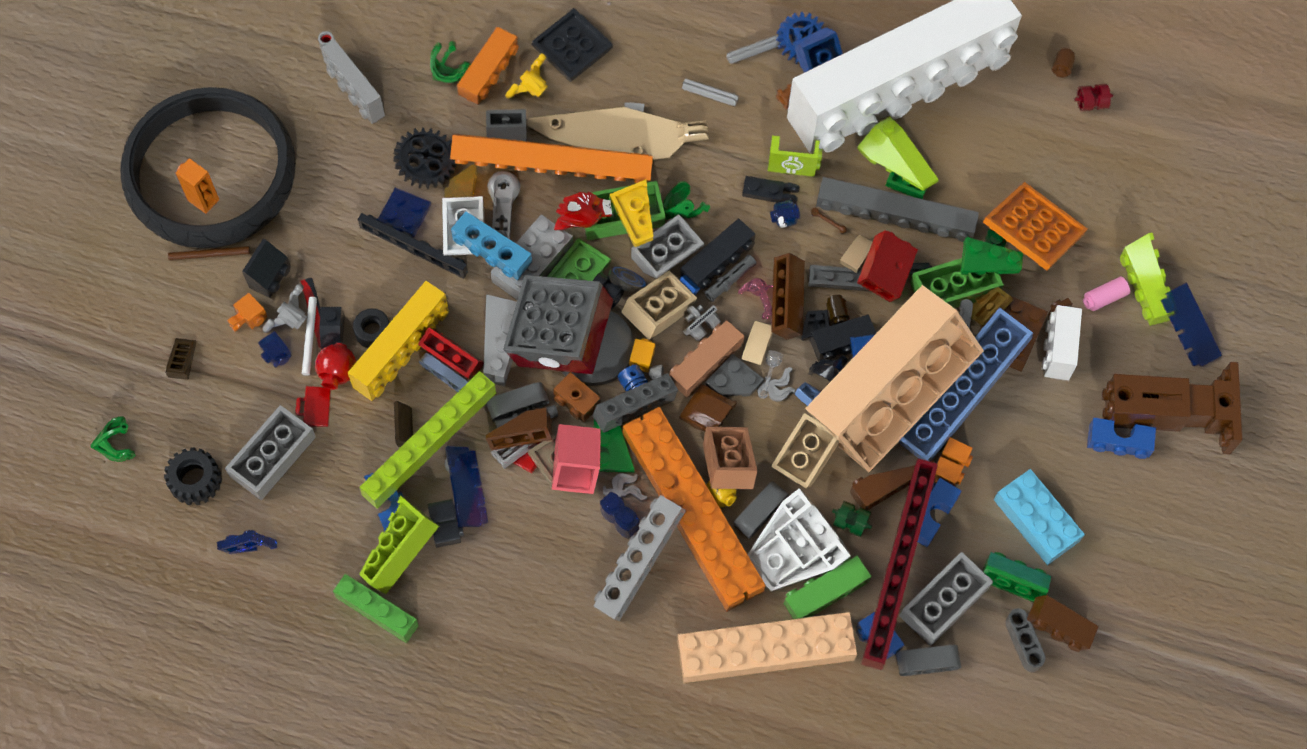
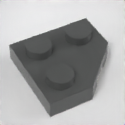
[706,354,764,398]

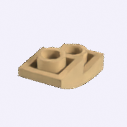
[840,235,872,273]
[742,321,773,365]

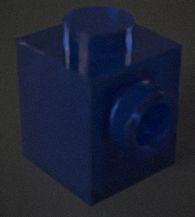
[258,331,292,368]

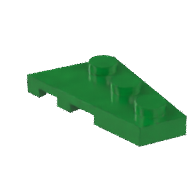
[961,237,1023,275]
[594,410,635,472]

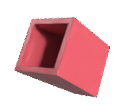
[552,424,600,494]

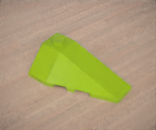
[857,117,939,191]

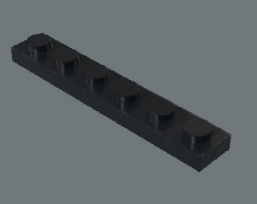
[357,213,468,279]

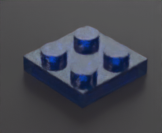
[378,188,431,238]

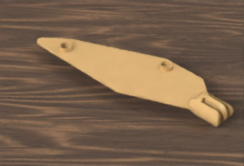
[527,107,709,160]

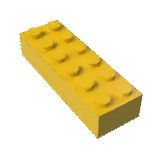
[348,281,449,401]

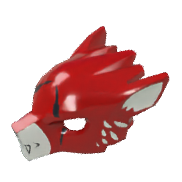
[554,191,612,230]

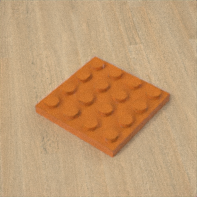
[983,182,1088,271]

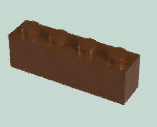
[771,253,805,340]

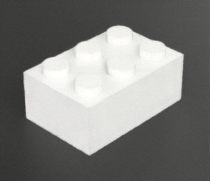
[1042,305,1082,381]

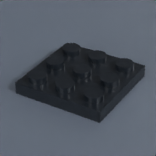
[531,8,613,82]

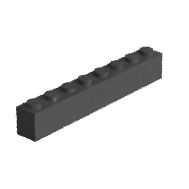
[816,177,979,242]

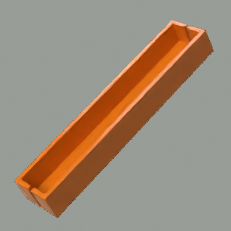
[450,134,653,183]
[623,407,766,612]

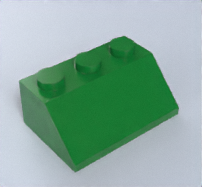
[982,552,1051,603]

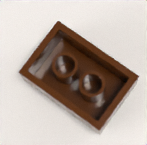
[1004,296,1048,372]

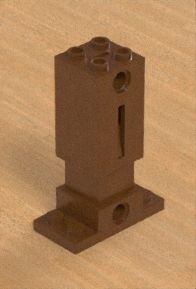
[1102,362,1242,454]

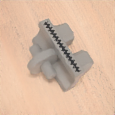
[683,305,721,341]

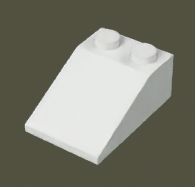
[442,196,485,256]

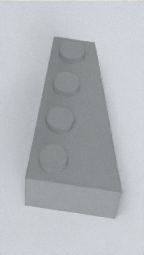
[484,294,517,386]

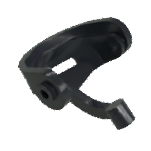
[809,355,848,382]

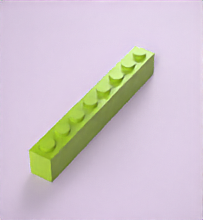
[360,371,496,509]

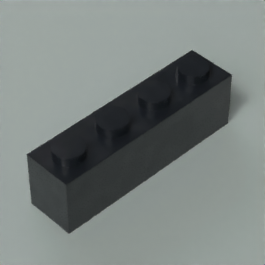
[680,218,755,290]

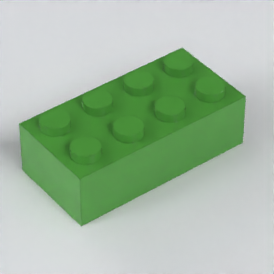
[584,181,665,241]
[910,258,1004,309]

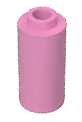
[1083,276,1130,311]

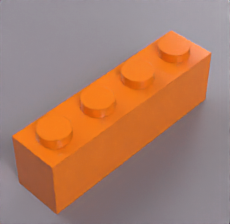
[457,27,519,105]

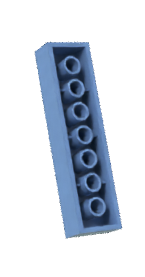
[898,308,1033,462]

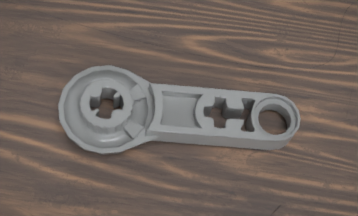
[487,171,521,247]

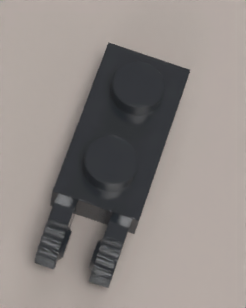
[742,176,800,204]

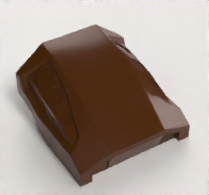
[679,385,737,432]

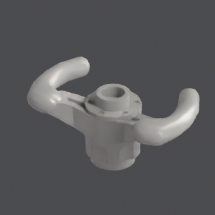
[262,284,307,333]

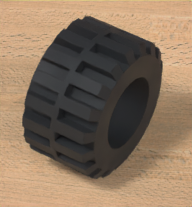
[164,447,222,505]

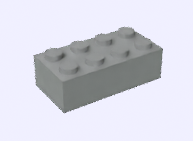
[491,214,573,300]
[225,405,316,500]
[900,552,993,646]

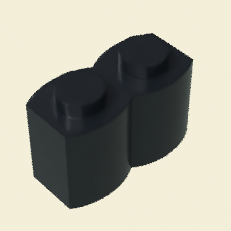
[428,499,464,548]

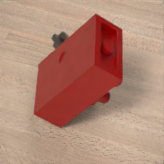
[857,230,932,302]

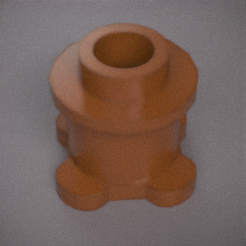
[776,84,792,110]

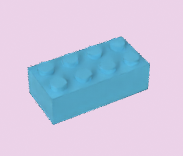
[994,469,1085,565]

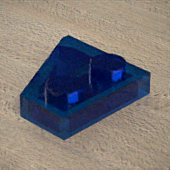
[217,530,277,554]

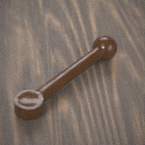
[811,208,847,233]

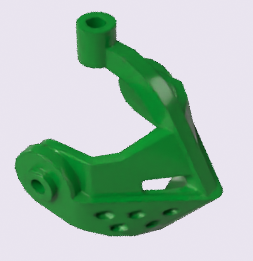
[430,41,471,83]
[663,181,710,220]
[91,416,136,462]

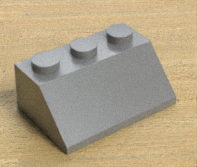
[631,215,704,279]

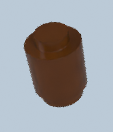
[1052,48,1075,78]

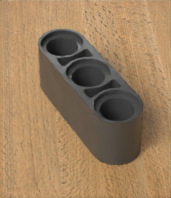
[486,382,549,422]
[733,481,789,539]
[1005,608,1046,672]
[896,645,962,676]

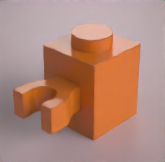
[227,293,268,332]

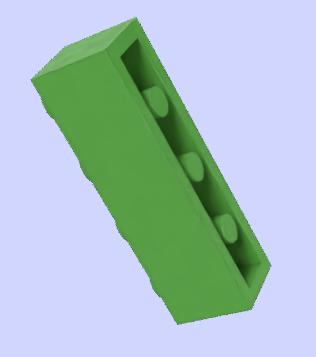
[784,556,871,619]
[333,574,419,643]

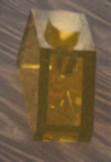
[444,164,478,198]

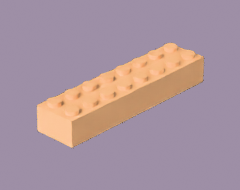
[677,612,857,683]

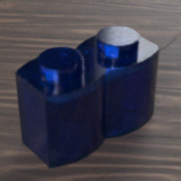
[600,492,640,539]

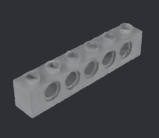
[594,495,686,621]

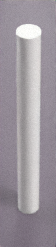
[302,297,317,376]

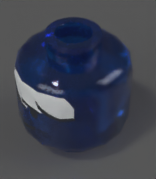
[770,200,801,228]

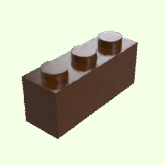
[1027,595,1099,652]

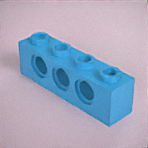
[451,211,532,280]

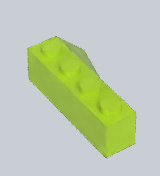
[1120,232,1177,326]
[359,496,439,594]

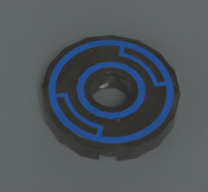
[608,266,647,294]

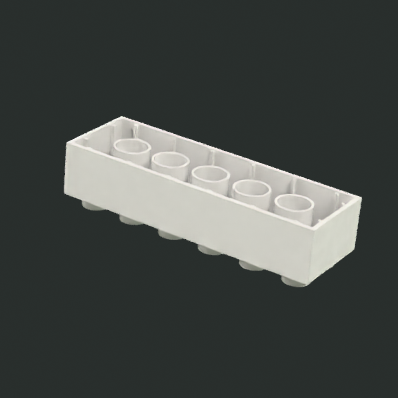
[787,0,1022,154]

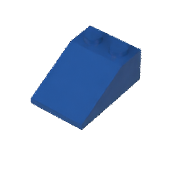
[793,27,843,73]

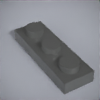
[809,265,869,291]

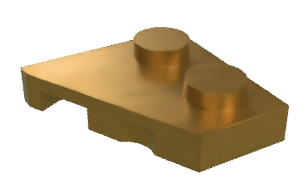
[971,287,1013,328]

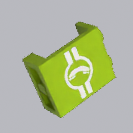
[768,135,823,177]

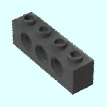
[593,373,678,433]

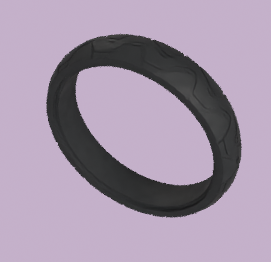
[120,87,296,248]

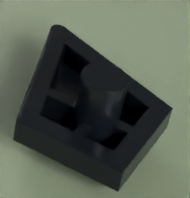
[801,310,829,341]

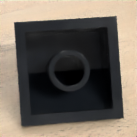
[242,238,291,298]

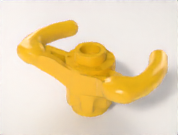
[505,54,548,99]

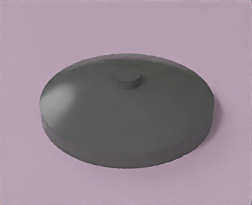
[561,311,634,386]

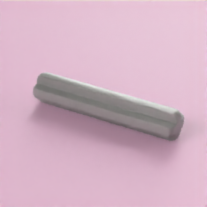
[727,35,781,63]
[682,79,738,106]

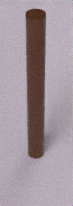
[168,246,250,261]

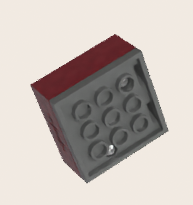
[503,275,613,375]

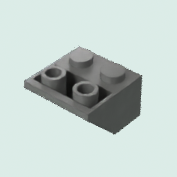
[486,109,527,141]

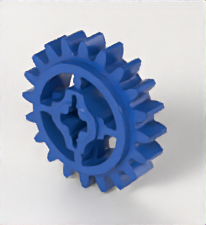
[776,12,824,64]

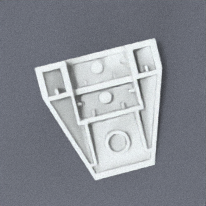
[747,489,851,591]

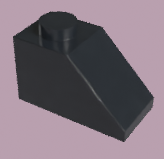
[319,307,345,350]

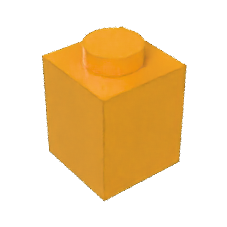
[629,339,655,373]

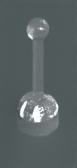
[760,351,783,399]

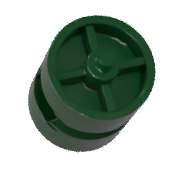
[832,500,873,537]

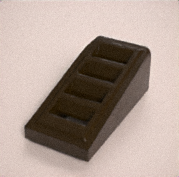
[165,338,196,380]

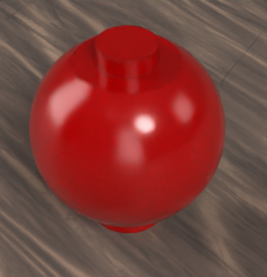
[315,343,356,390]

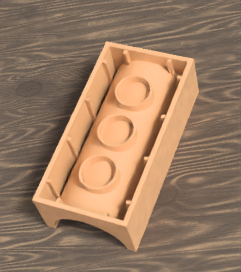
[805,285,984,472]

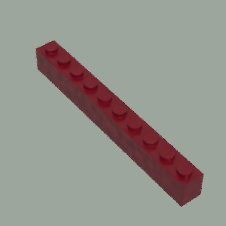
[861,458,938,671]

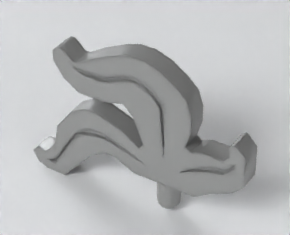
[757,368,796,402]
[603,473,647,503]

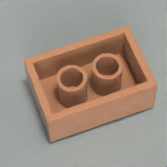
[703,427,757,489]

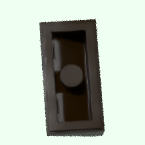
[394,401,413,447]

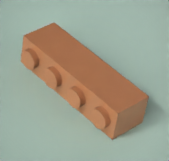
[669,320,744,398]

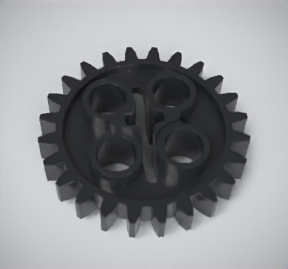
[393,127,457,189]

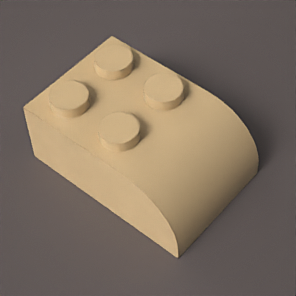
[622,271,697,340]
[771,413,839,489]

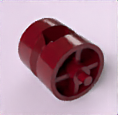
[1074,83,1113,112]

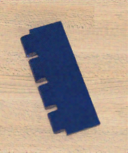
[1161,283,1222,366]
[445,446,488,527]

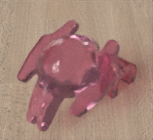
[738,278,773,324]

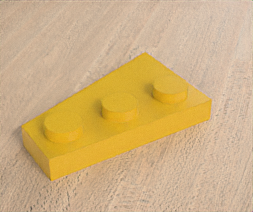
[610,180,653,247]

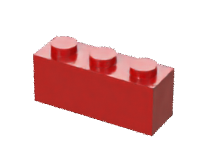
[418,327,484,379]

